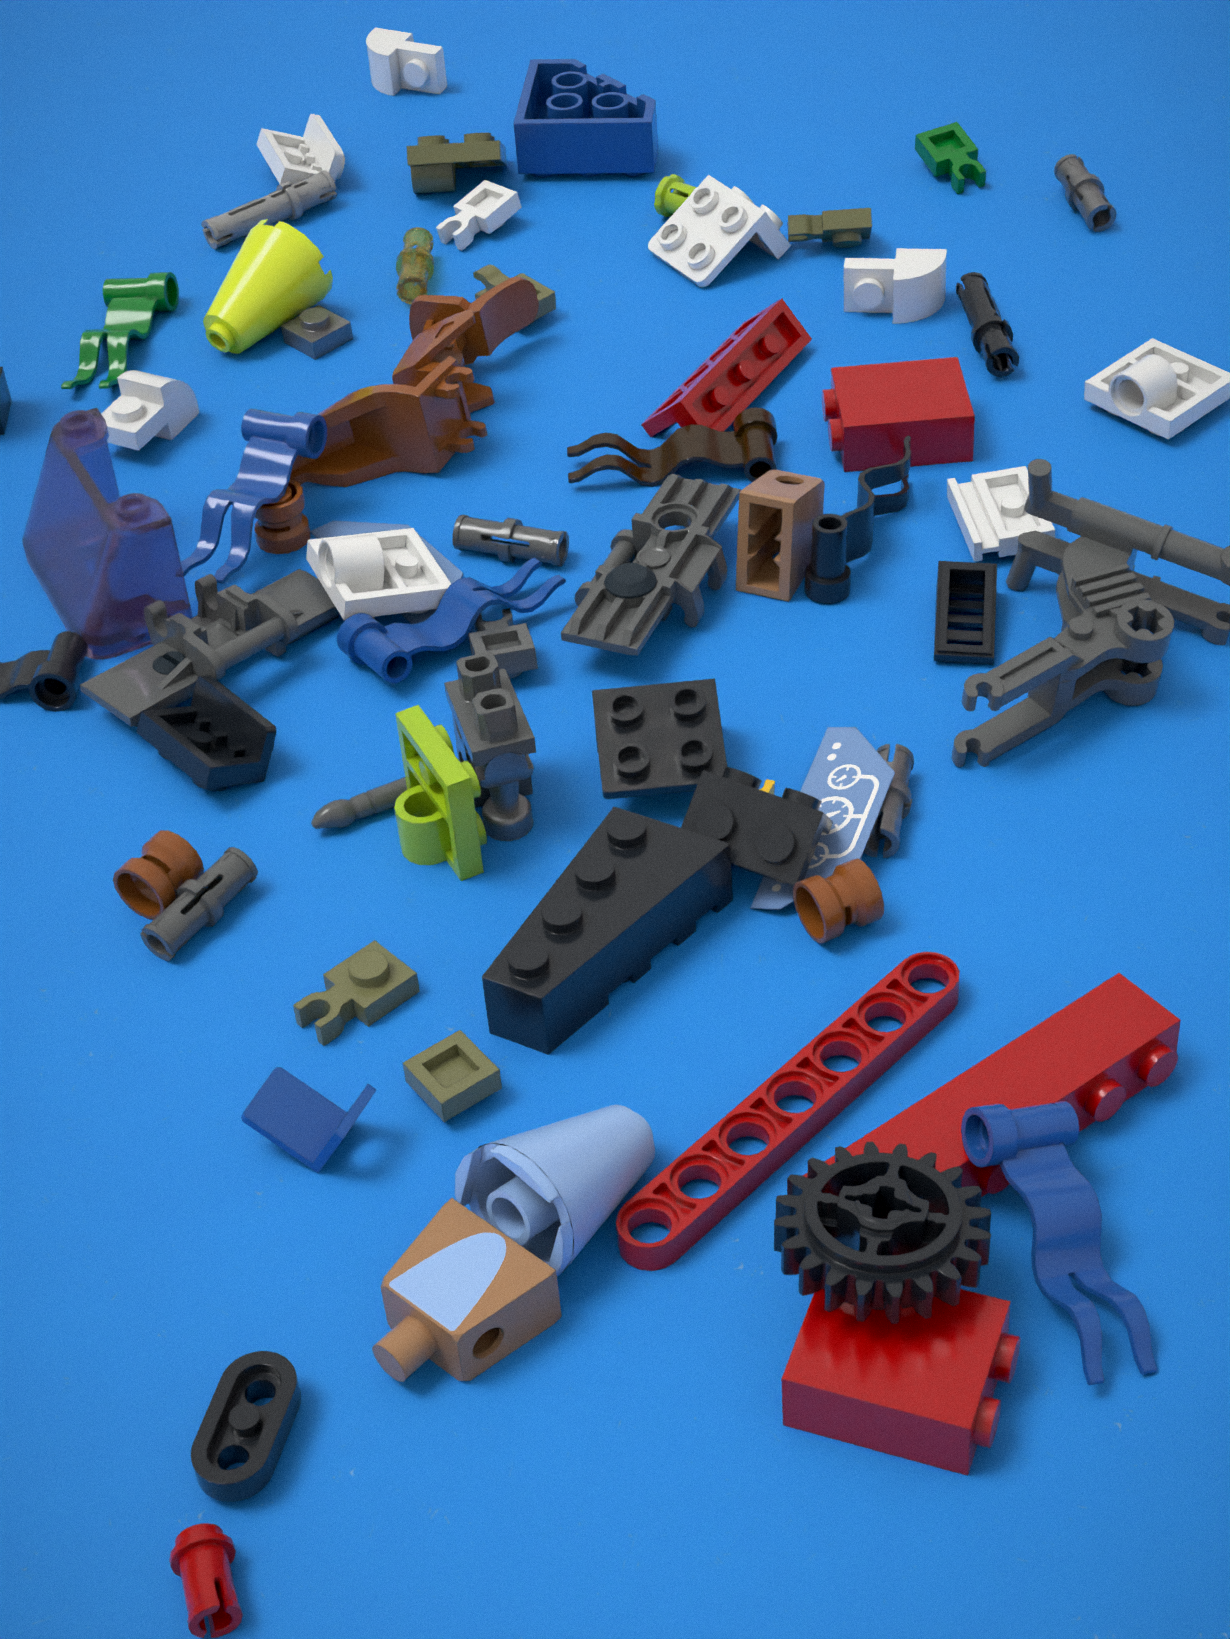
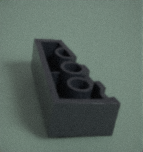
[482,807,733,1055]

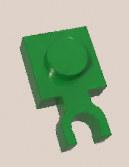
[915,122,986,195]

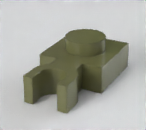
[787,208,872,248]
[293,940,420,1046]

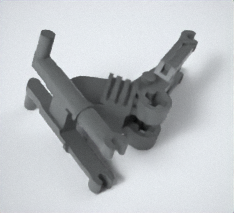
[951,459,1230,767]

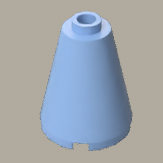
[455,1105,655,1276]

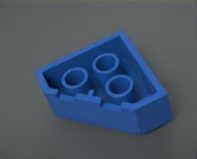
[514,59,658,177]

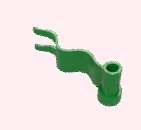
[61,272,179,389]

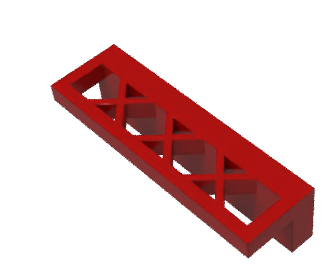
[641,298,812,437]

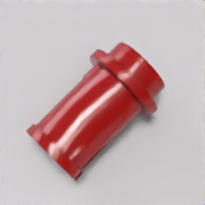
[169,1523,243,1638]

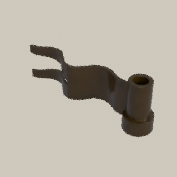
[567,408,778,487]

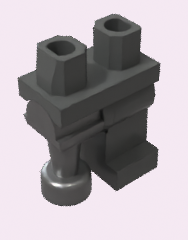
[444,652,536,841]

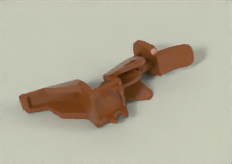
[290,276,539,487]

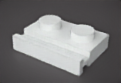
[947,466,1055,562]

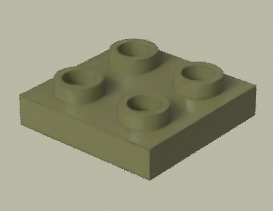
[406,133,507,194]

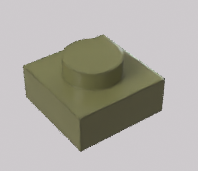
[403,1030,502,1122]

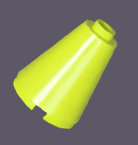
[203,219,333,354]

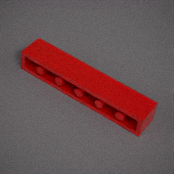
[802,973,1181,1197]

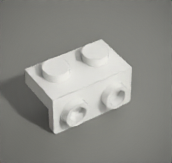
[256,114,345,192]

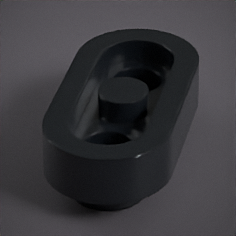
[191,1351,301,1502]

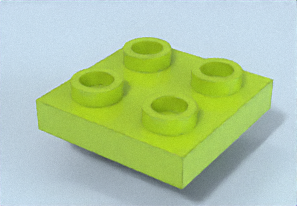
[394,705,487,881]

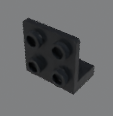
[592,678,727,799]

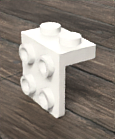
[648,175,791,288]

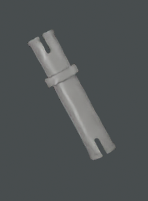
[202,170,337,249]

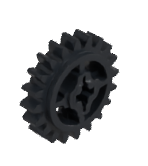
[774,1142,991,1324]

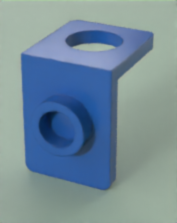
[241,1067,377,1173]

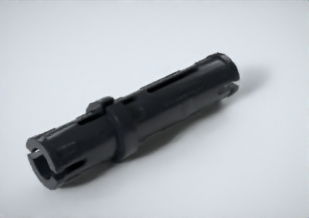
[956,272,1019,377]

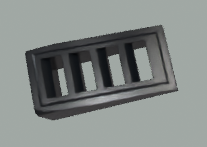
[934,561,997,665]

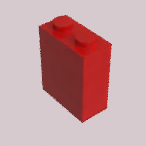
[822,357,975,472]
[781,1289,1021,1476]

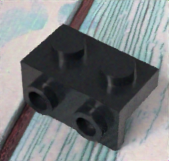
[137,675,277,791]
[681,767,833,887]

